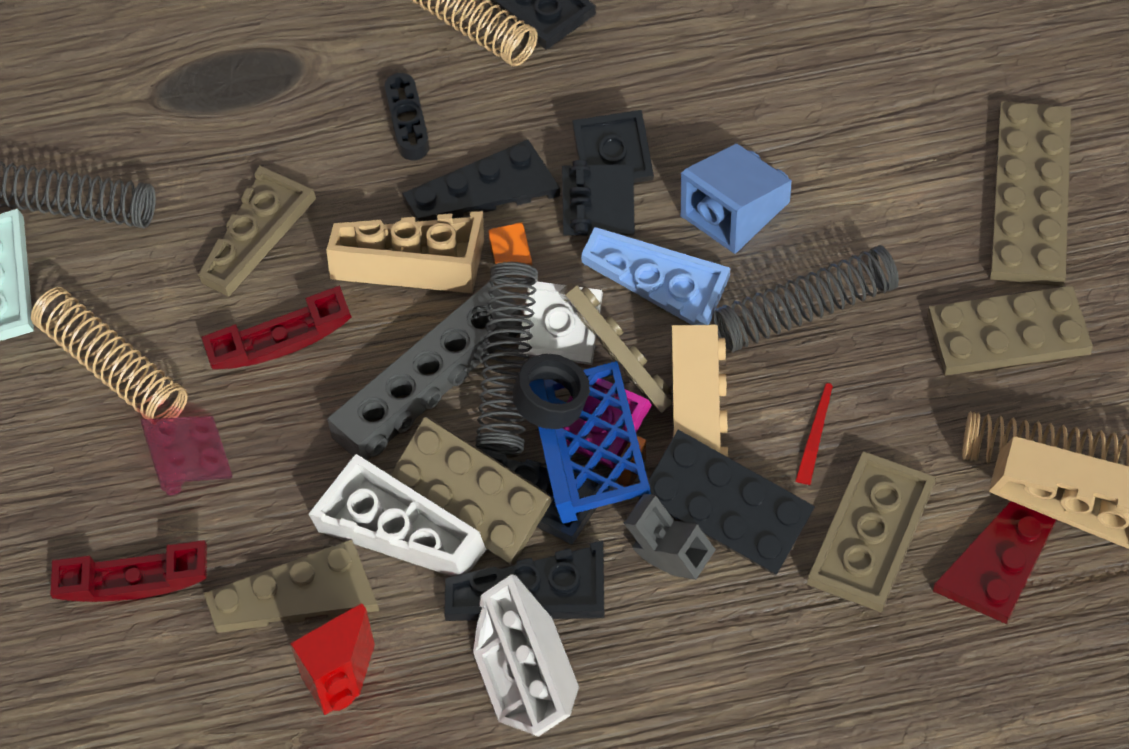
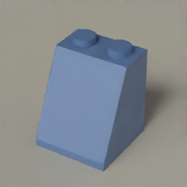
[681,143,792,254]

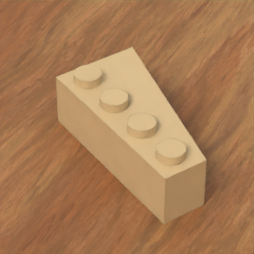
[326,211,484,293]
[671,325,728,457]
[988,436,1129,549]

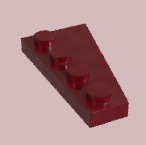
[933,501,1057,624]

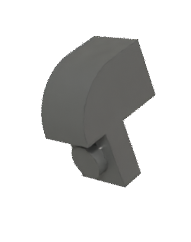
[624,494,716,580]

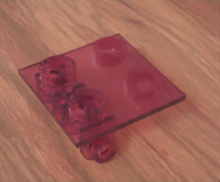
[141,416,233,495]

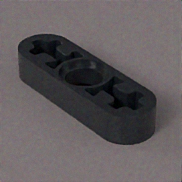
[385,73,430,160]

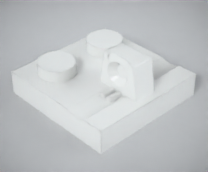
[518,281,603,365]

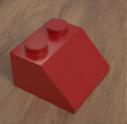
[290,603,375,715]

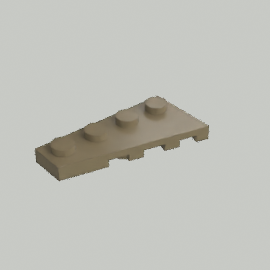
[198,165,316,297]
[558,284,673,413]
[203,540,379,633]

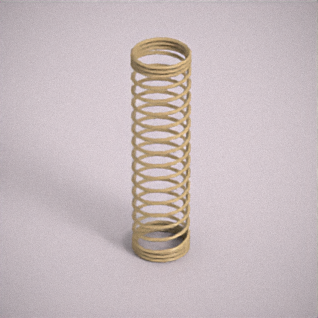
[413,0,538,66]
[31,287,188,427]
[962,411,1129,466]

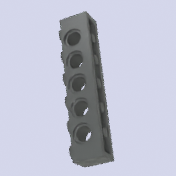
[327,282,522,460]

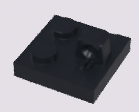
[572,110,654,183]

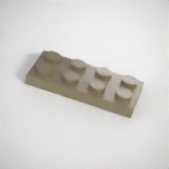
[927,286,1093,376]
[390,417,554,564]
[807,451,936,613]

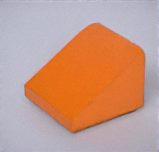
[488,223,532,266]

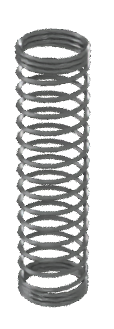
[0,161,156,229]
[714,245,899,353]
[475,262,538,455]

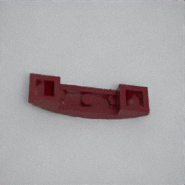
[201,285,352,370]
[50,540,207,602]

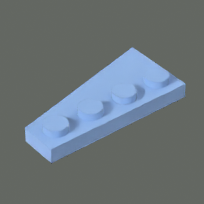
[581,227,730,325]

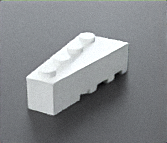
[309,454,486,577]

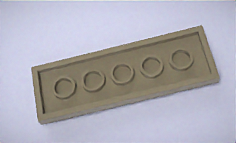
[990,101,1071,287]

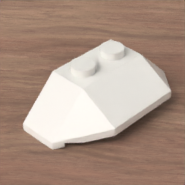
[473,574,579,736]

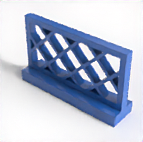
[529,361,651,524]

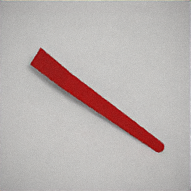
[795,383,833,486]

